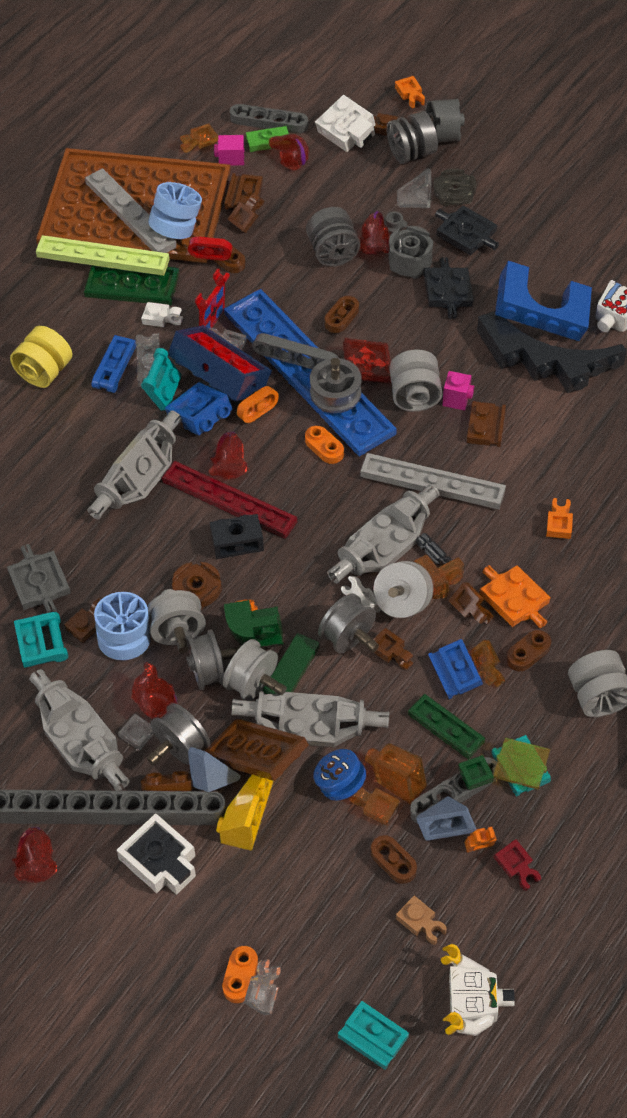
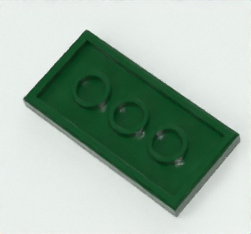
[84,265,179,306]

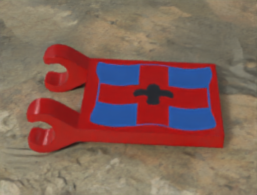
[195,268,230,330]

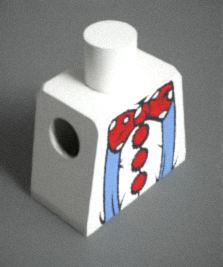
[595,280,627,332]

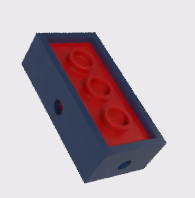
[168,325,272,401]

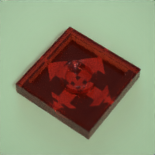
[343,338,391,383]

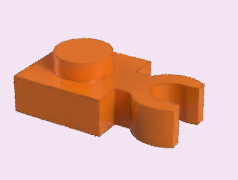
[395,76,425,108]
[546,498,573,539]
[464,827,497,853]

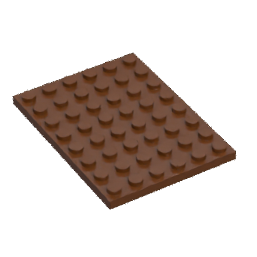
[36,148,231,263]

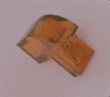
[413,554,464,599]

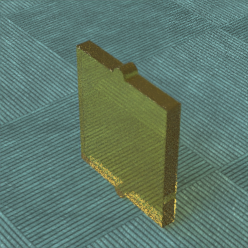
[493,738,550,790]

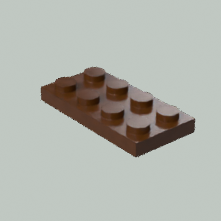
[204,718,309,781]

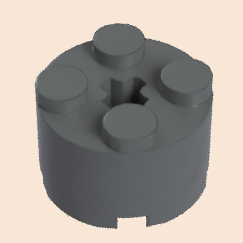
[425,99,465,143]
[388,226,433,279]

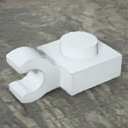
[141,302,183,327]
[341,576,381,612]

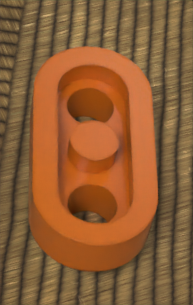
[237,386,279,423]
[305,426,344,464]
[222,946,258,1003]

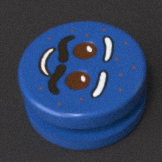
[313,749,366,801]

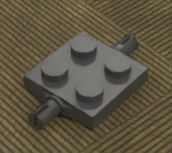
[7,544,71,613]

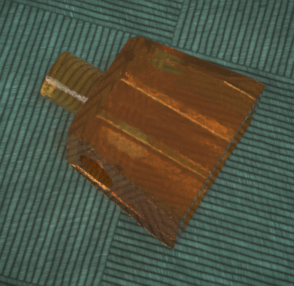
[365,743,427,804]

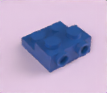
[165,382,232,435]

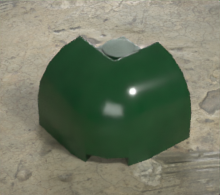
[224,600,284,649]

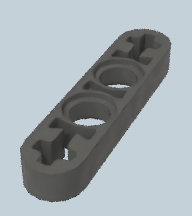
[230,104,308,133]
[252,333,338,369]
[410,757,499,824]

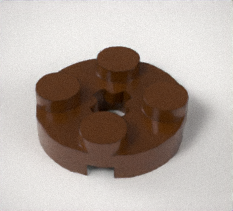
[172,562,222,610]

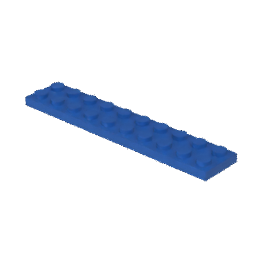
[224,289,397,457]

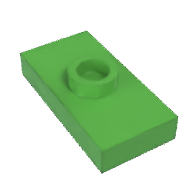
[246,126,291,152]

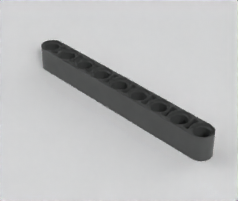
[0,790,226,825]

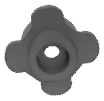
[381,211,407,233]

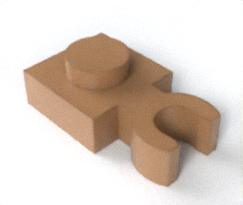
[396,896,447,945]

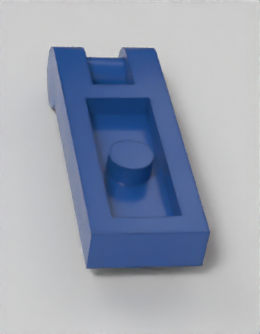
[92,335,136,393]

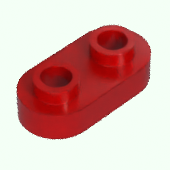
[188,236,233,261]

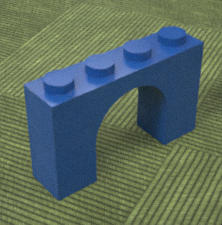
[495,261,592,341]

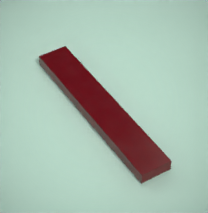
[162,461,298,539]

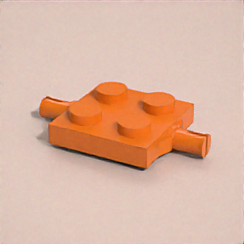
[479,565,551,628]

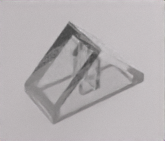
[397,169,431,208]

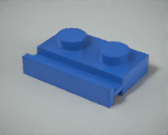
[428,639,483,700]

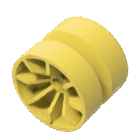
[10,326,72,388]

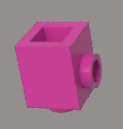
[214,135,244,165]
[442,371,474,410]

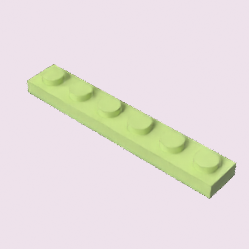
[36,235,170,276]

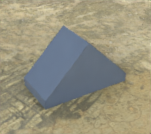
[188,747,241,792]
[416,796,476,841]

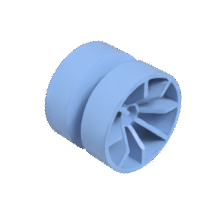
[148,182,202,239]
[94,592,150,660]

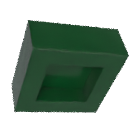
[458,755,494,791]

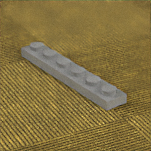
[85,168,176,253]
[361,453,506,510]

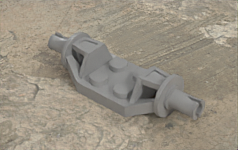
[87,410,182,519]
[327,484,440,583]
[29,669,129,791]
[231,691,389,747]

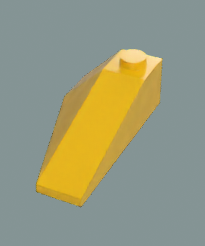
[216,774,274,851]

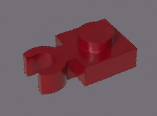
[494,839,542,891]

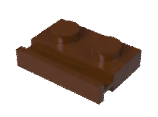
[224,173,263,212]
[467,401,506,447]

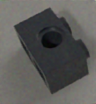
[210,514,264,560]

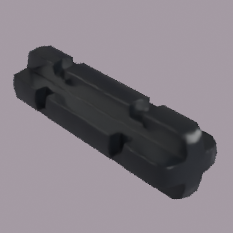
[416,533,455,573]

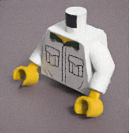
[441,944,515,1036]

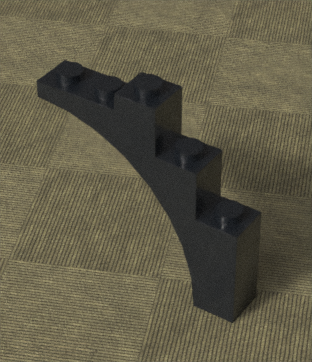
[477,310,627,393]

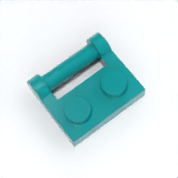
[141,348,182,411]
[14,612,68,668]

